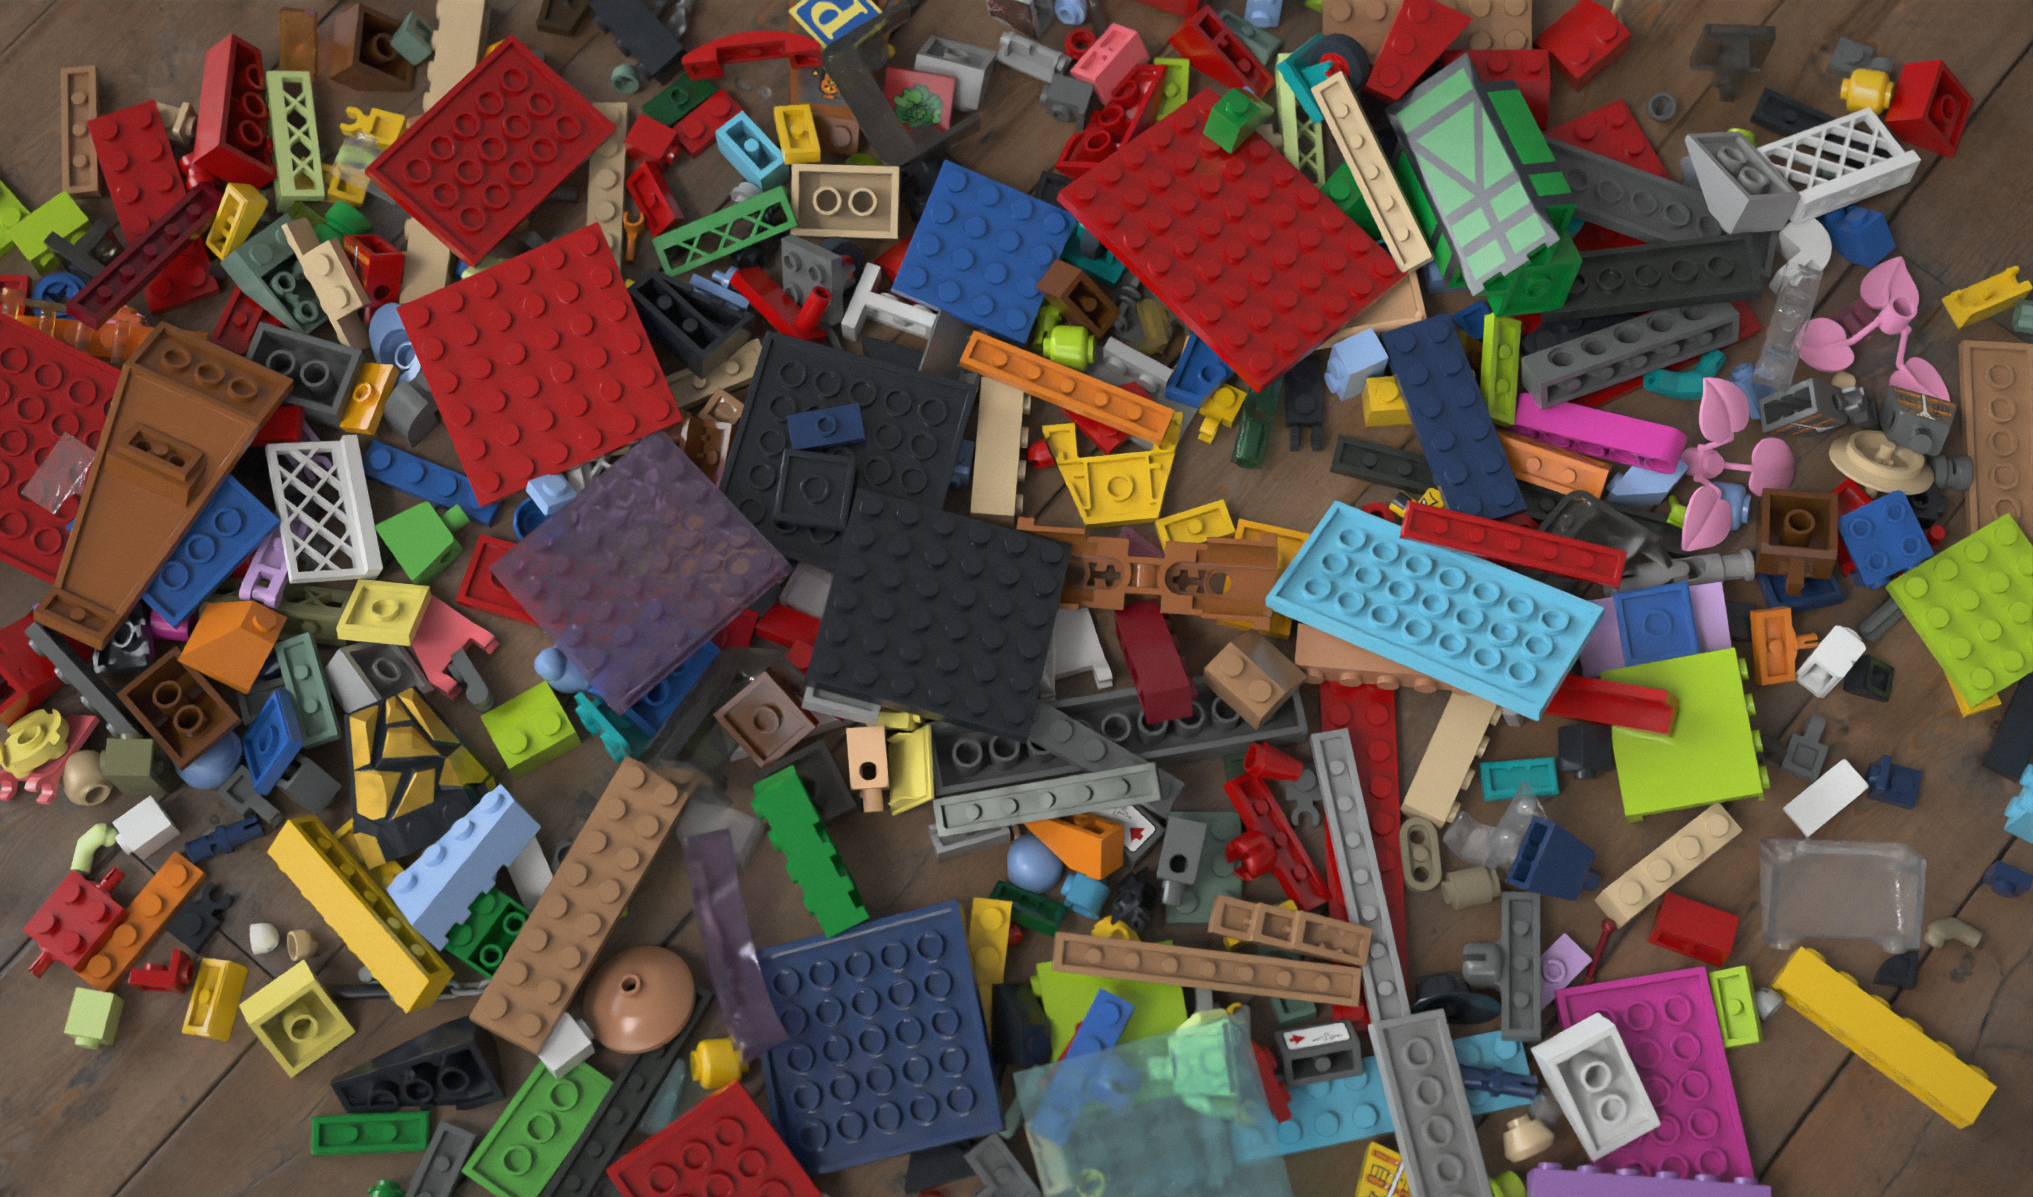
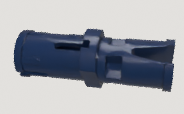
[184,813,266,865]
[1458,1064,1537,1100]

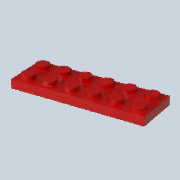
[86,99,222,316]

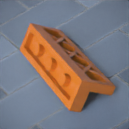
[1494,426,1613,505]

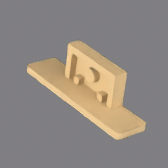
[282,218,371,351]

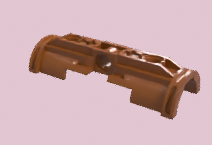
[1017,517,1278,631]

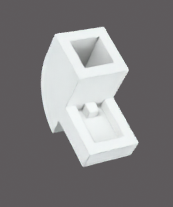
[1769,218,1832,296]

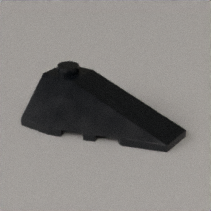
[330,1015,506,1113]

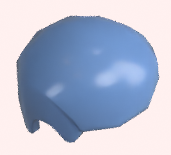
[1007,833,1063,895]

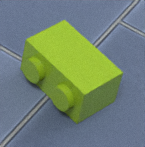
[6,190,99,276]

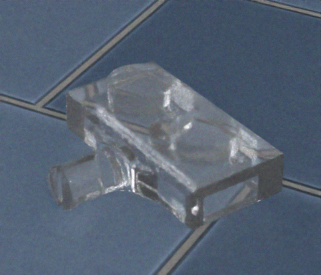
[21,432,96,514]

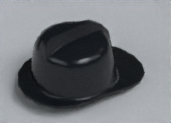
[1410,974,1501,1025]

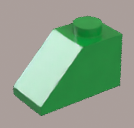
[1203,87,1274,154]

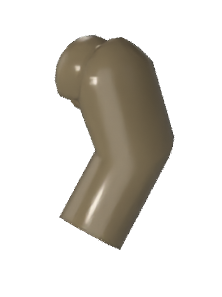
[1924,917,1983,948]

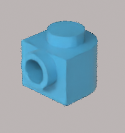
[1060,872,1111,920]

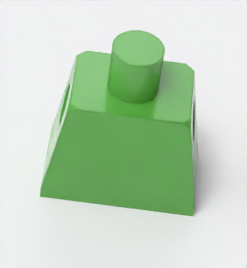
[374,501,470,586]

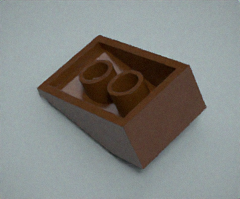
[116,646,242,771]

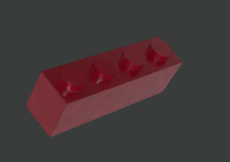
[1113,599,1197,724]

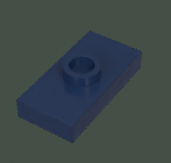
[786,403,866,451]

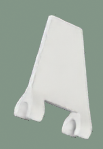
[1038,607,1113,703]

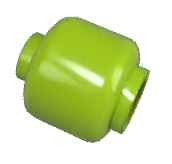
[1043,325,1096,373]

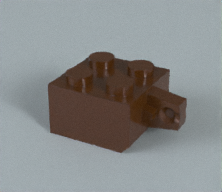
[1755,488,1838,596]

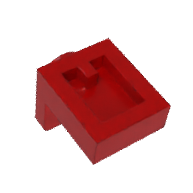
[128,949,193,994]

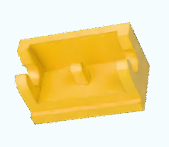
[1942,266,2033,330]

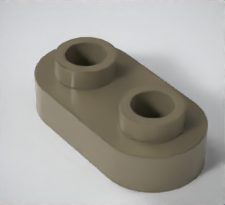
[1399,817,1442,894]

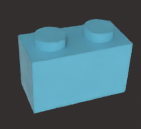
[715,111,790,192]

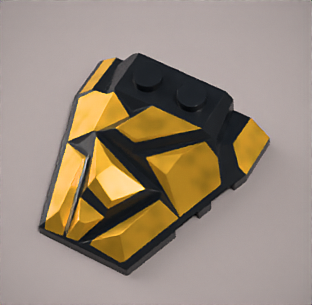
[344,685,499,870]

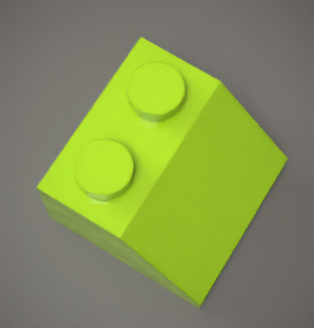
[480,680,582,780]

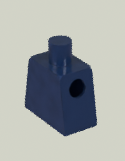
[1505,815,1600,901]

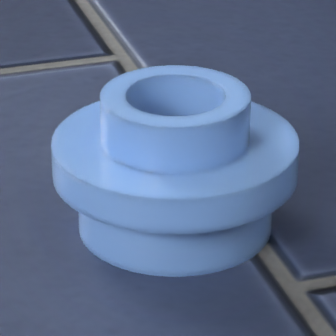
[1054,0,1088,25]

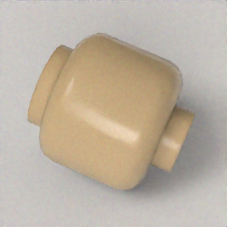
[59,750,113,806]

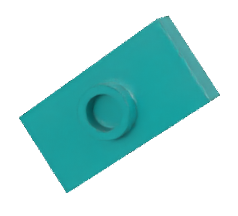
[1478,757,1559,802]

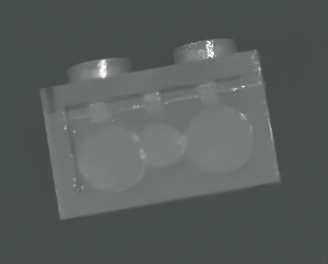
[330,130,396,205]

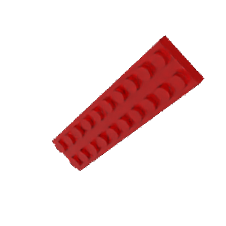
[1318,680,1410,1034]

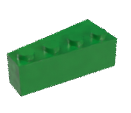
[750,764,869,939]

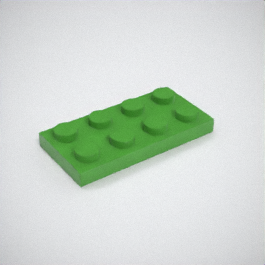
[461,1061,614,1197]

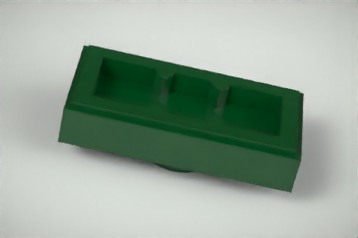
[641,73,717,128]
[988,880,1068,938]

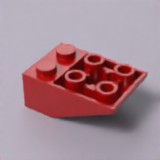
[0,612,94,728]

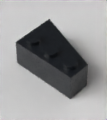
[627,268,755,380]

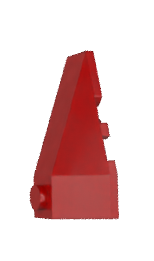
[1055,64,1169,180]

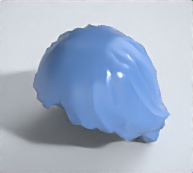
[172,730,244,790]

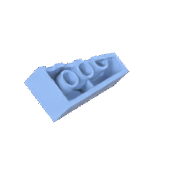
[386,783,541,951]

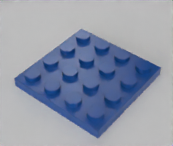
[891,160,1076,347]
[65,474,281,630]

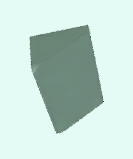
[1218,9,1283,68]

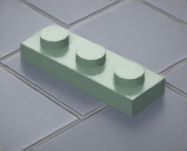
[274,632,342,750]

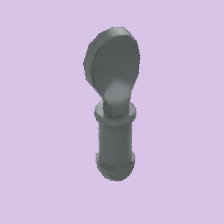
[665,0,696,42]

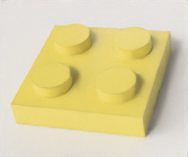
[336,579,432,646]

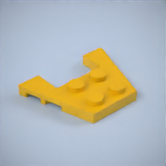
[1042,412,1183,529]

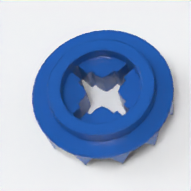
[31,272,86,320]

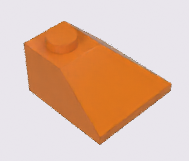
[178,601,287,695]

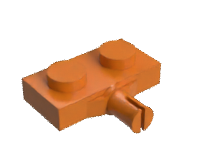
[1750,606,1818,685]

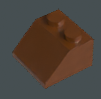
[329,3,414,92]

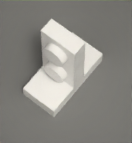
[841,262,937,342]

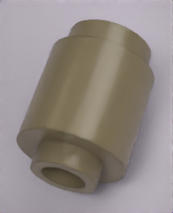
[1441,865,1500,910]

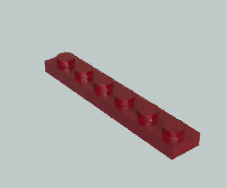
[66,181,224,331]

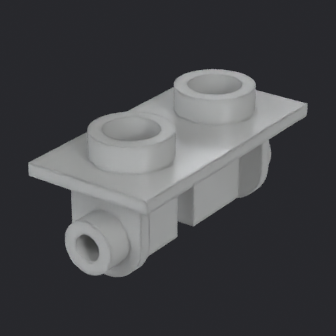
[995,31,1072,84]

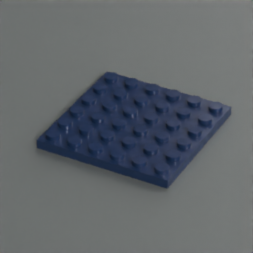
[743,899,1007,1178]

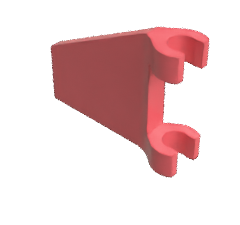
[412,594,500,701]
[0,714,100,804]

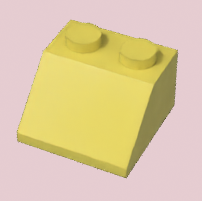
[239,960,356,1078]

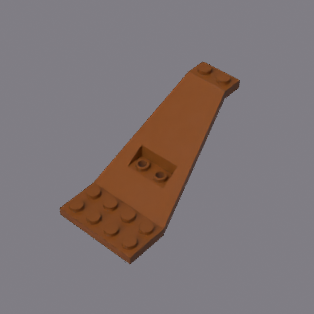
[33,320,294,651]

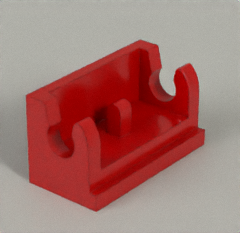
[1647,891,1740,968]

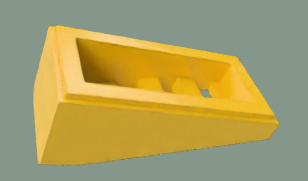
[205,183,268,261]

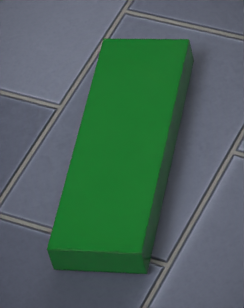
[311,1111,431,1157]

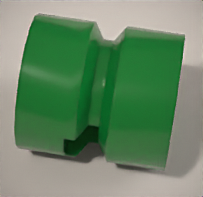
[313,200,373,250]

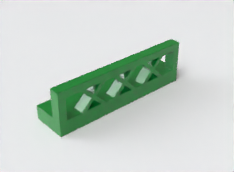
[651,185,799,277]

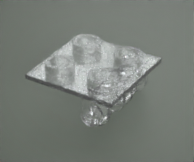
[1483,781,1547,877]

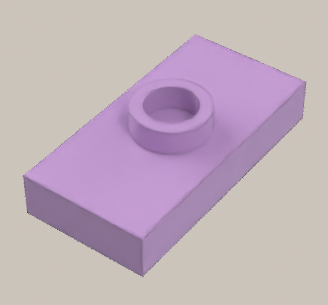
[1540,933,1592,1011]

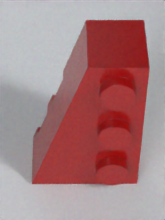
[1360,0,1473,105]

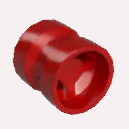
[178,152,223,193]

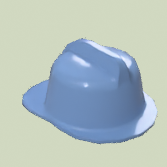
[369,303,422,387]

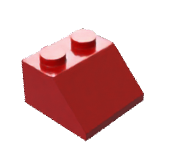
[1532,0,1631,92]
[1885,59,1974,158]

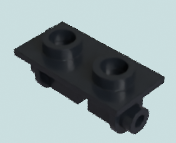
[728,206,791,269]
[1110,866,1157,932]

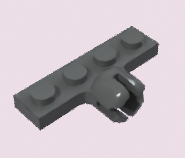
[1463,892,1541,1042]

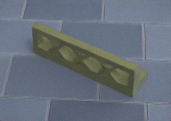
[198,577,353,647]

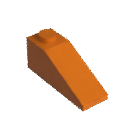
[1023,812,1124,880]

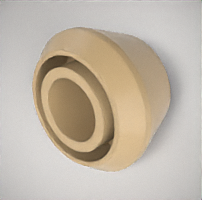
[1503,1114,1555,1163]

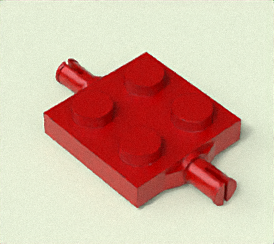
[22,866,130,979]

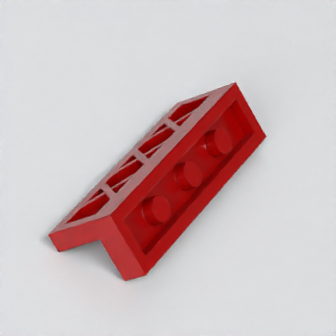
[1543,674,1679,737]

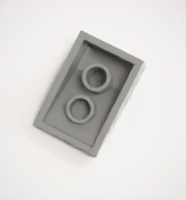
[1685,131,1801,234]

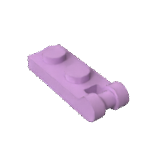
[239,510,312,609]

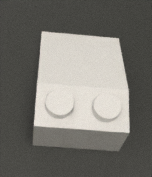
[1531,1012,1661,1162]

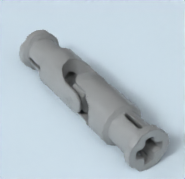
[1603,549,1755,598]

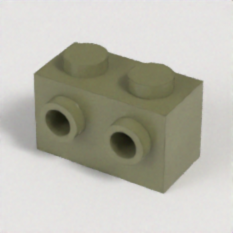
[99,733,173,795]

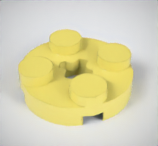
[0,709,69,779]

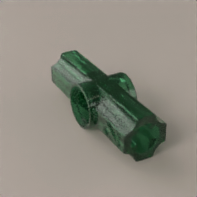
[1231,374,1284,470]

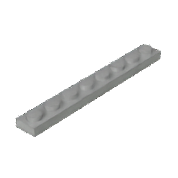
[1309,728,1411,1023]

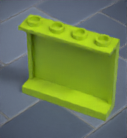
[1600,647,1770,823]
[1030,940,1188,1115]

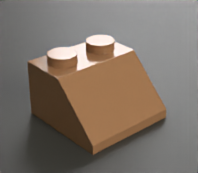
[1202,627,1308,731]

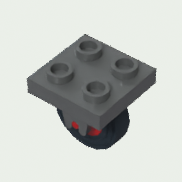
[781,234,864,325]

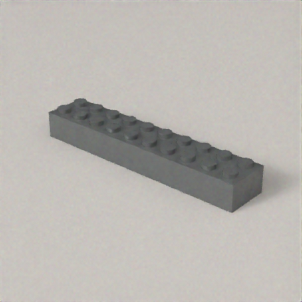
[924,660,1308,799]

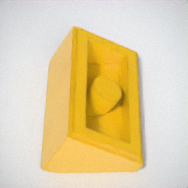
[181,958,248,1042]

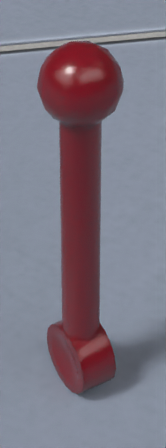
[1581,918,1616,986]

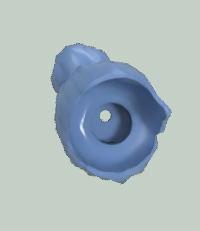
[534,636,609,694]

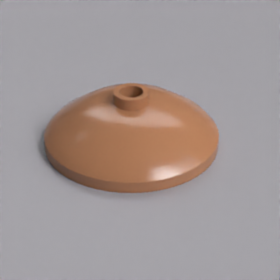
[583,945,696,1054]

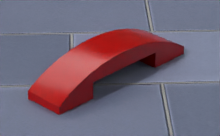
[682,31,827,81]

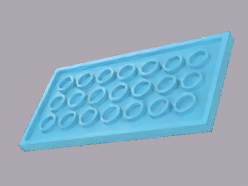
[1266,500,1604,721]

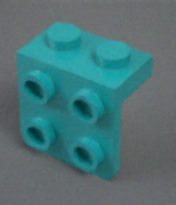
[574,692,665,764]

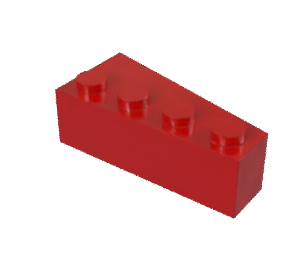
[193,33,277,190]

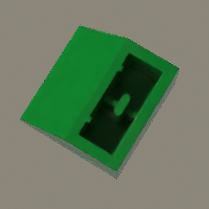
[442,887,531,981]

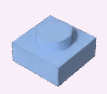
[526,473,579,516]

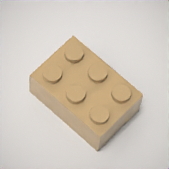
[791,164,901,240]

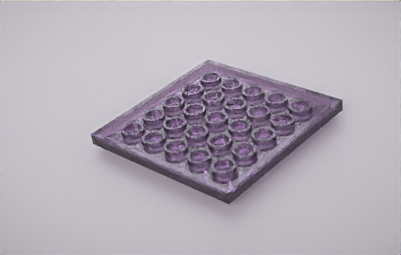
[489,429,793,717]

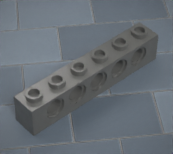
[1521,302,1739,410]

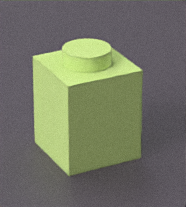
[64,987,124,1050]

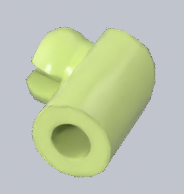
[71,823,118,874]

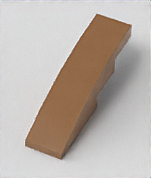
[1207,894,1373,967]

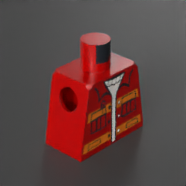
[344,234,405,323]

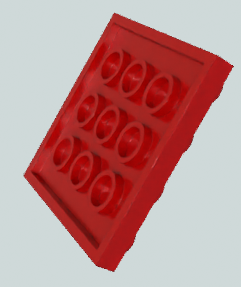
[606,1077,825,1197]

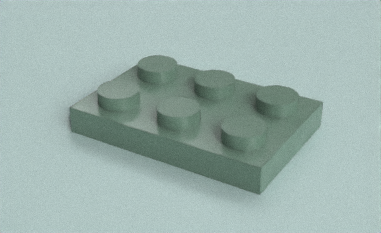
[1165,811,1242,926]

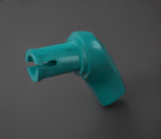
[1643,349,1726,400]

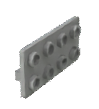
[1082,337,1199,451]

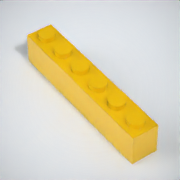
[267,814,455,1013]
[1768,946,1997,1129]

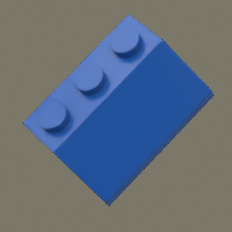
[588,602,724,742]

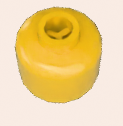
[1840,68,1895,116]
[690,1037,749,1090]

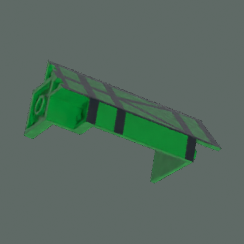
[1384,52,1583,317]

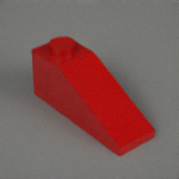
[1167,4,1276,99]

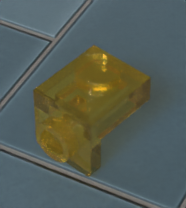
[1126,299,1168,356]

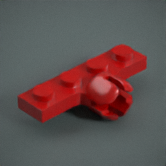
[1222,772,1333,912]

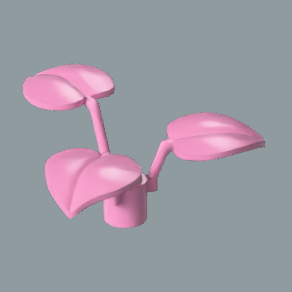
[1793,256,1950,401]
[1681,377,1795,551]

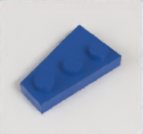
[1165,331,1235,409]

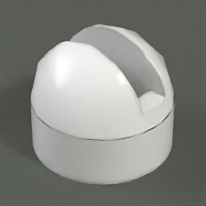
[250,923,280,955]

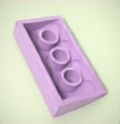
[1579,582,1732,679]

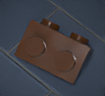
[673,416,738,495]

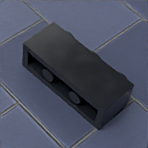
[588,0,688,86]

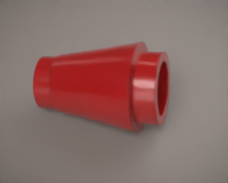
[1244,741,1303,782]

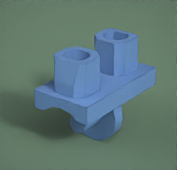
[689,266,756,314]

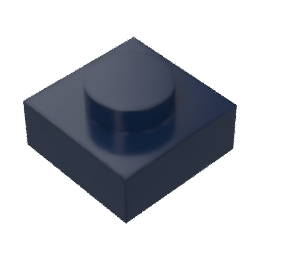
[1981,860,2033,898]

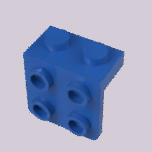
[1838,490,1934,590]

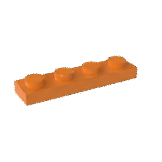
[74,851,207,993]

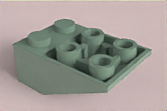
[220,213,329,335]

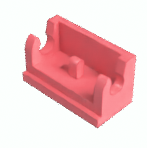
[1070,23,1150,106]

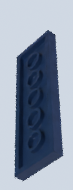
[1379,312,1527,521]

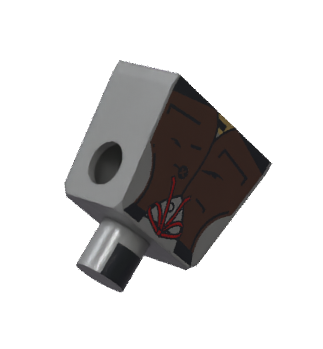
[985,0,1055,41]

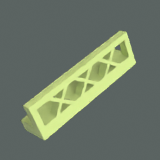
[1275,53,1325,189]
[263,71,325,212]

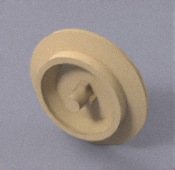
[1829,430,1934,499]

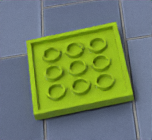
[1885,513,2033,709]

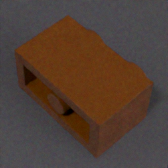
[1035,259,1121,339]

